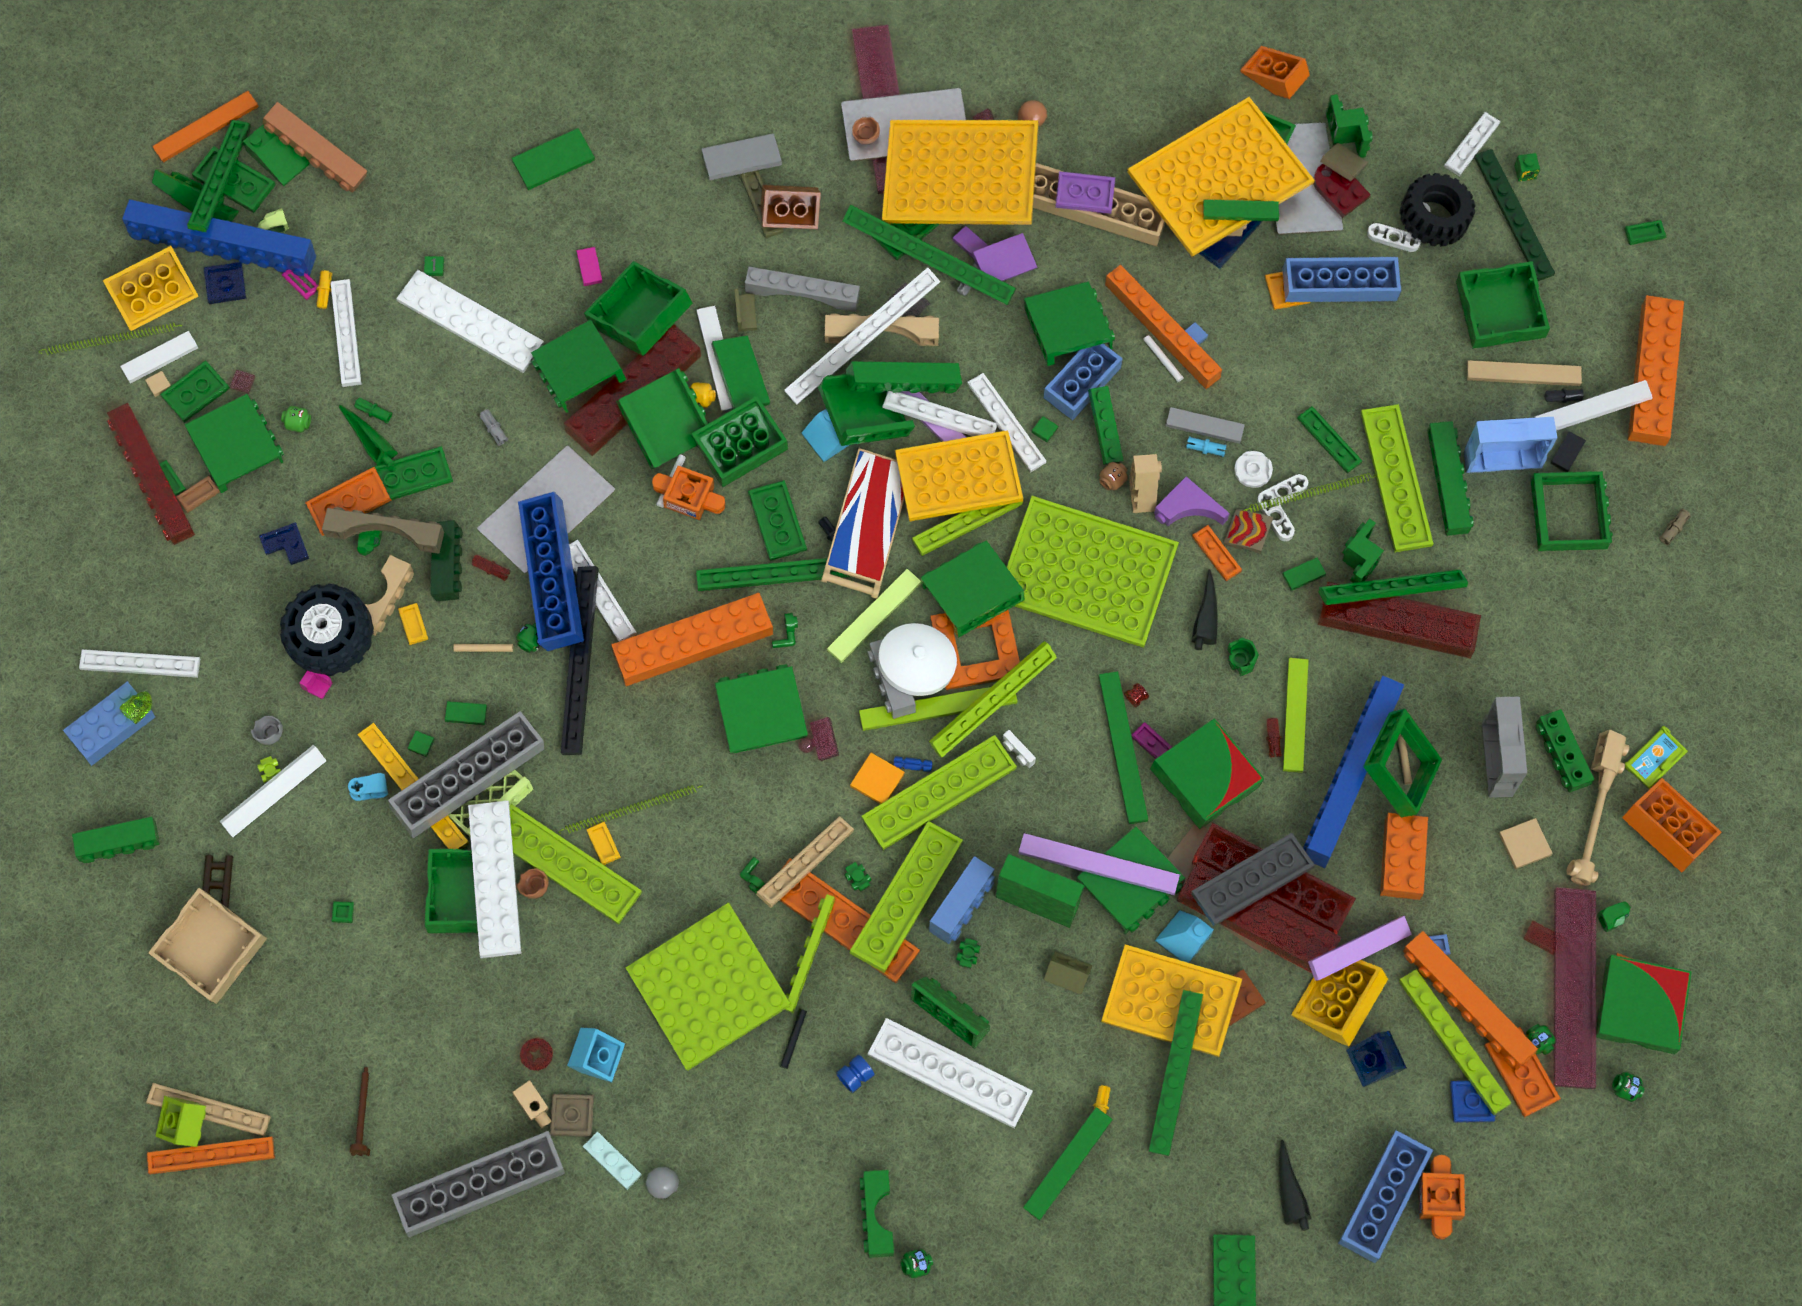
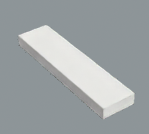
[1444,112,1500,176]
[120,331,198,384]

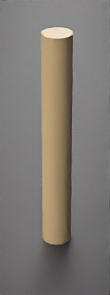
[454,644,513,652]
[1397,734,1412,785]

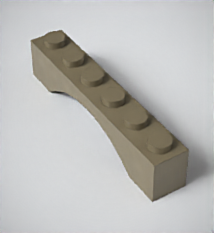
[322,507,444,554]

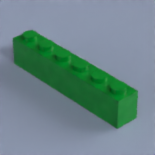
[846,361,962,394]
[1427,421,1474,536]

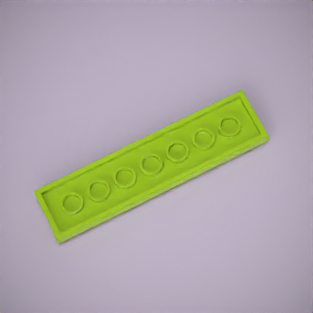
[1361,404,1433,552]
[861,735,1017,850]
[509,804,642,925]
[849,821,963,973]

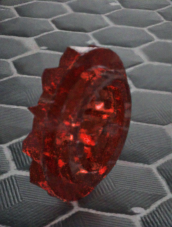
[520,1038,553,1071]

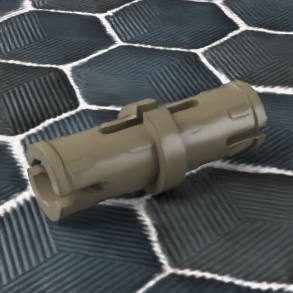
[1659,509,1691,545]

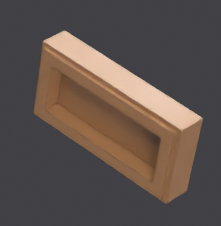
[176,476,220,513]

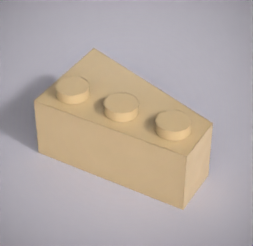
[1129,454,1162,513]

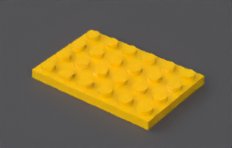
[895,430,1023,521]
[1101,944,1242,1057]

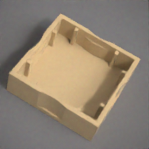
[148,888,267,1004]

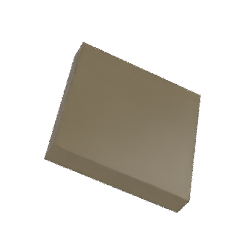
[1320,143,1368,181]
[550,1094,594,1137]

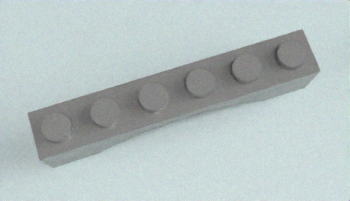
[745,267,860,312]

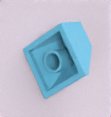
[1155,910,1214,963]

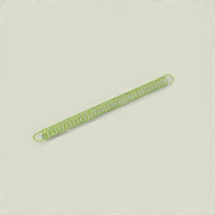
[39,323,183,355]
[1243,473,1376,513]
[558,785,703,833]

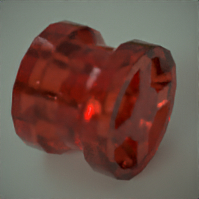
[1124,683,1149,708]

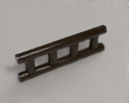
[202,855,233,909]

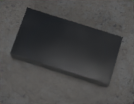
[1551,431,1586,472]

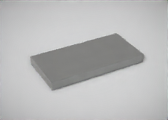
[702,134,782,180]

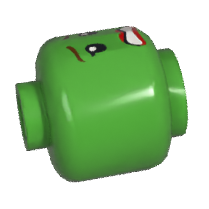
[281,406,311,433]

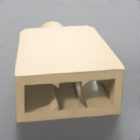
[513,1080,552,1129]

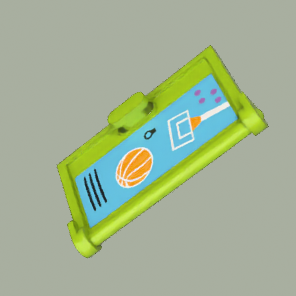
[1625,726,1688,789]

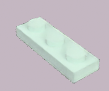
[583,1132,642,1190]

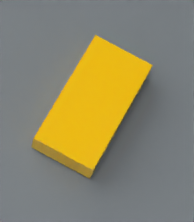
[398,603,428,645]
[586,821,621,865]

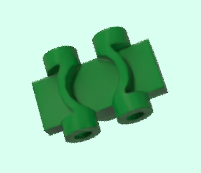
[844,862,872,892]
[956,938,981,969]

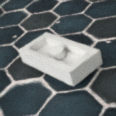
[1003,730,1036,768]

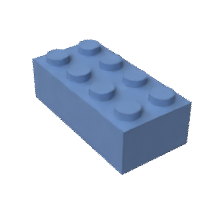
[1043,344,1123,421]
[63,681,155,766]
[929,856,995,944]

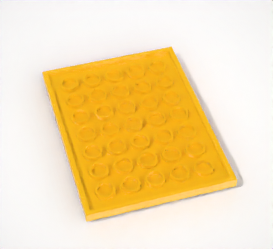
[1127,97,1315,257]
[882,120,1039,225]

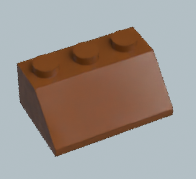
[761,185,821,229]

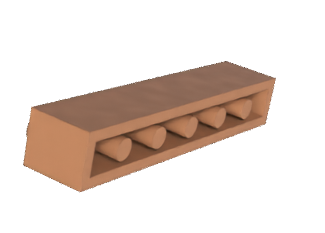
[263,102,367,193]

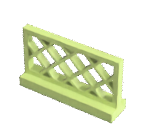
[448,770,533,839]

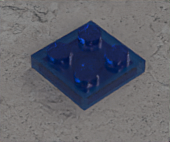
[204,262,247,304]

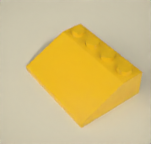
[102,246,199,331]
[1291,948,1388,1047]

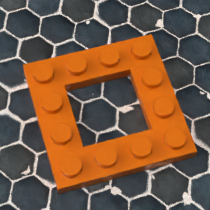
[930,610,1020,690]

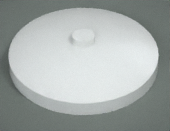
[878,623,957,696]

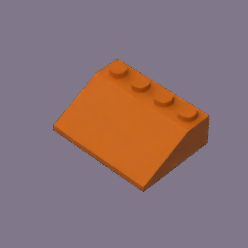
[1622,778,1722,873]

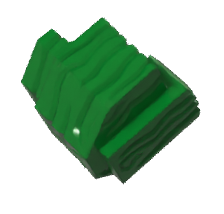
[1227,638,1259,676]

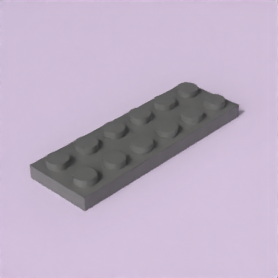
[1191,833,1315,926]

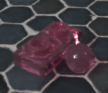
[799,717,839,761]

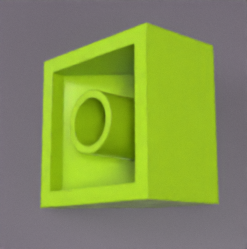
[155,1096,206,1147]

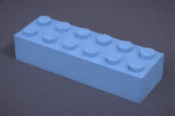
[1282,257,1401,302]
[1338,1130,1433,1263]

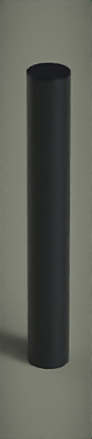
[780,1009,807,1069]

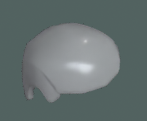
[250,716,283,745]
[646,1167,679,1199]

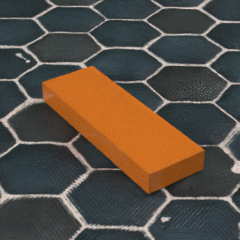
[1192,525,1242,581]

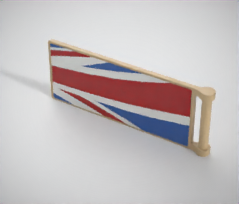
[821,449,904,599]

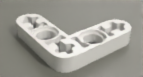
[1367,202,1430,252]
[1257,474,1308,541]

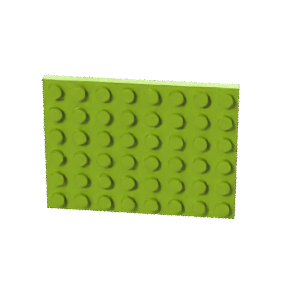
[1007,496,1179,648]

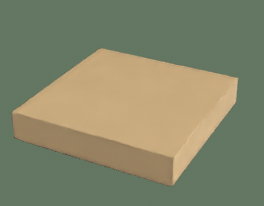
[1499,818,1553,869]

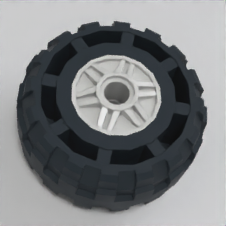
[280,583,374,676]

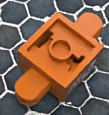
[652,465,726,520]
[1419,1155,1465,1239]

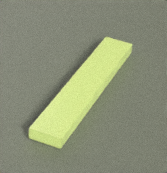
[827,569,921,663]

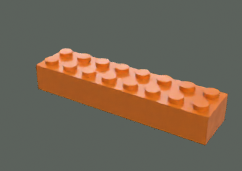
[1628,295,1684,446]
[611,593,773,686]

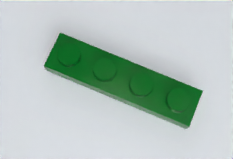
[1088,386,1124,465]

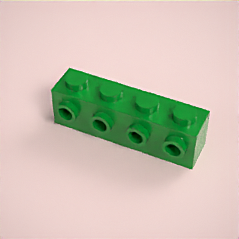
[1536,709,1594,793]
[72,817,160,863]

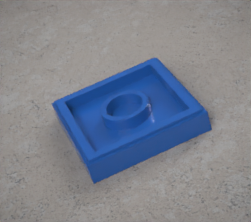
[1450,1081,1495,1123]

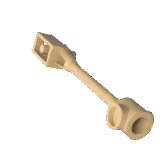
[1567,729,1629,886]

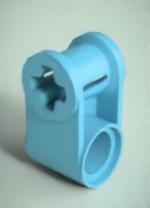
[348,773,388,801]

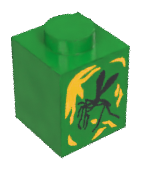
[1514,153,1540,182]

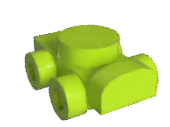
[257,756,281,783]

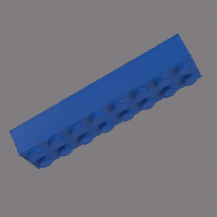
[518,492,584,651]

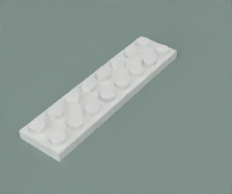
[396,270,544,373]
[468,801,522,958]
[868,1018,1033,1129]

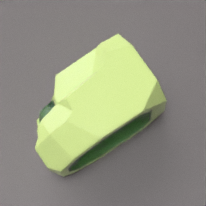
[257,209,289,233]

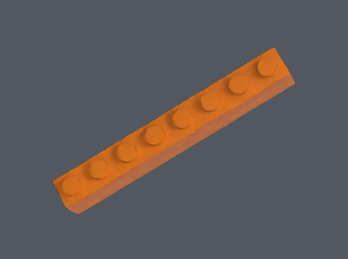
[1105,265,1222,389]
[1403,931,1538,1070]

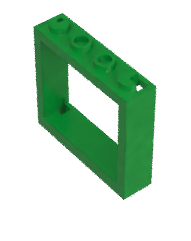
[1530,471,1613,551]
[1363,709,1442,818]

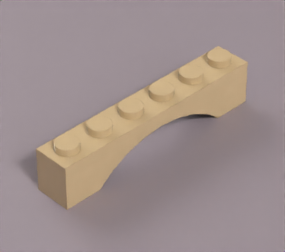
[825,313,939,346]

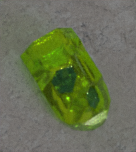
[119,691,153,724]

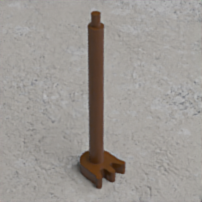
[350,1067,370,1156]

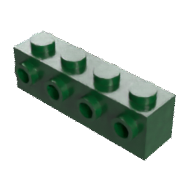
[431,520,463,601]

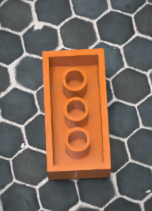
[1380,813,1428,900]

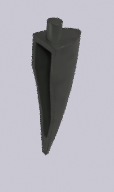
[1191,569,1218,650]
[1279,1140,1311,1231]

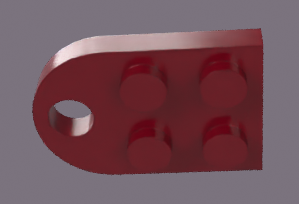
[1313,164,1371,218]

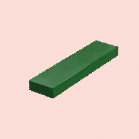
[1203,199,1279,221]
[1297,406,1362,474]

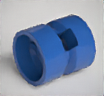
[836,1054,875,1093]

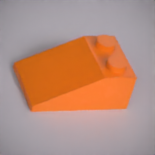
[1241,46,1310,99]

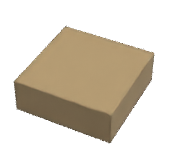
[145,371,171,397]

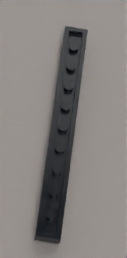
[560,566,599,755]

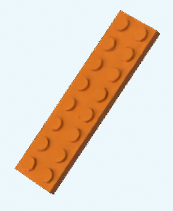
[779,858,920,983]

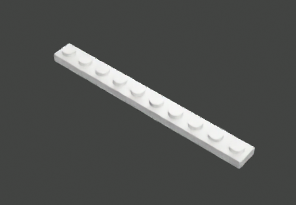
[784,268,940,405]

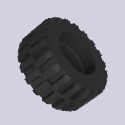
[1400,173,1475,247]

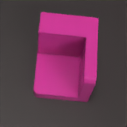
[299,671,333,699]

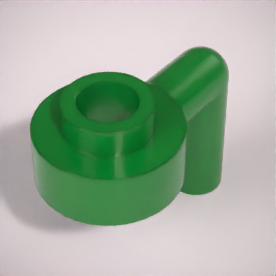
[772,613,798,648]
[740,857,765,894]

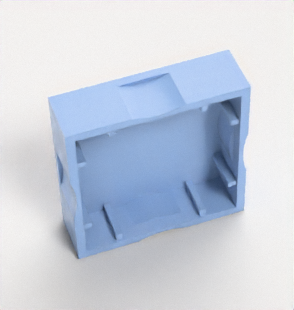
[1464,417,1557,473]

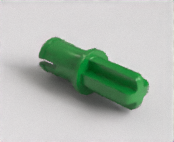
[354,398,392,423]

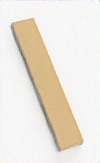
[1467,360,1582,386]
[756,816,854,908]
[146,1083,271,1137]

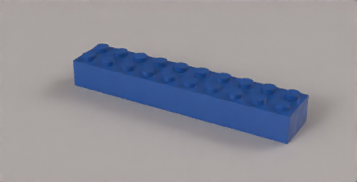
[122,199,316,276]
[1303,675,1404,868]

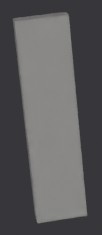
[1166,407,1245,444]

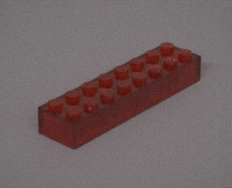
[564,324,701,456]
[1317,581,1481,659]
[1192,823,1356,939]
[1177,861,1342,973]

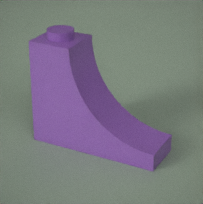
[1154,477,1230,526]

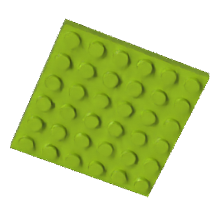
[626,902,791,1071]

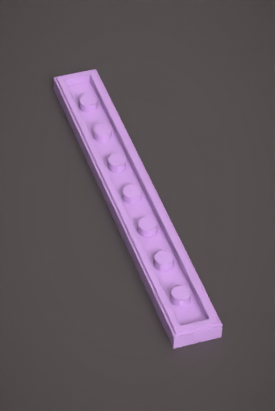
[1018,833,1180,895]

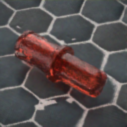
[472,555,511,581]
[1266,718,1282,758]

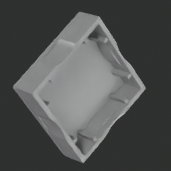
[1482,697,1527,798]

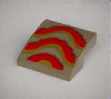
[1224,509,1273,554]

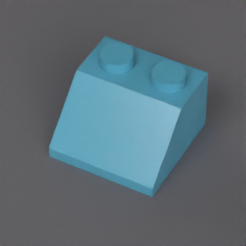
[801,409,849,462]
[567,1028,625,1082]

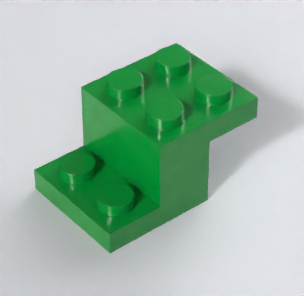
[1326,94,1373,158]
[1342,518,1384,583]

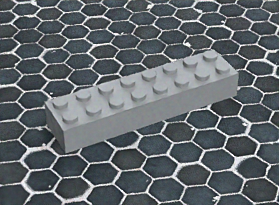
[388,711,544,838]
[392,1131,565,1237]

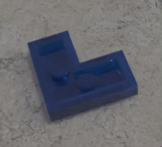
[259,522,310,565]

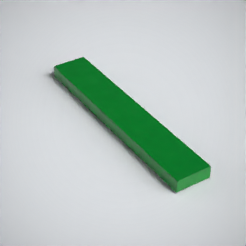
[1023,1107,1113,1220]

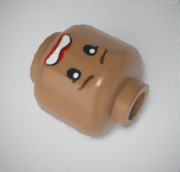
[1099,462,1128,491]

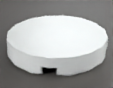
[1234,451,1273,488]

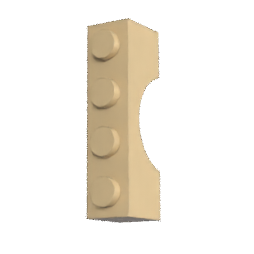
[366,555,414,636]

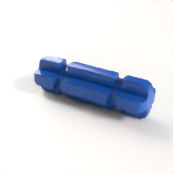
[893,756,932,772]

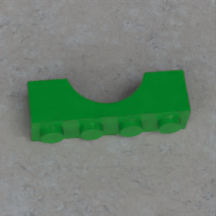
[860,1170,894,1258]

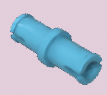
[1186,436,1227,457]

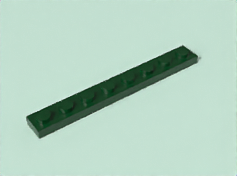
[1474,149,1555,281]

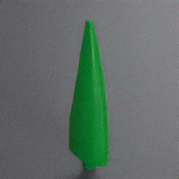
[339,405,398,467]

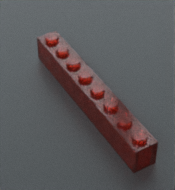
[107,403,195,545]

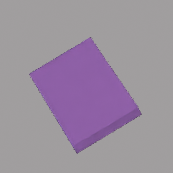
[1055,171,1115,214]
[972,233,1037,281]

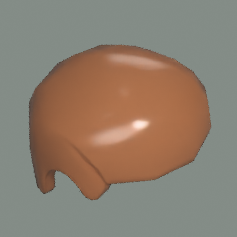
[1017,100,1047,127]
[852,117,880,145]
[516,868,549,899]

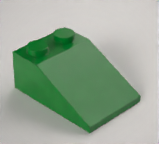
[243,125,310,186]

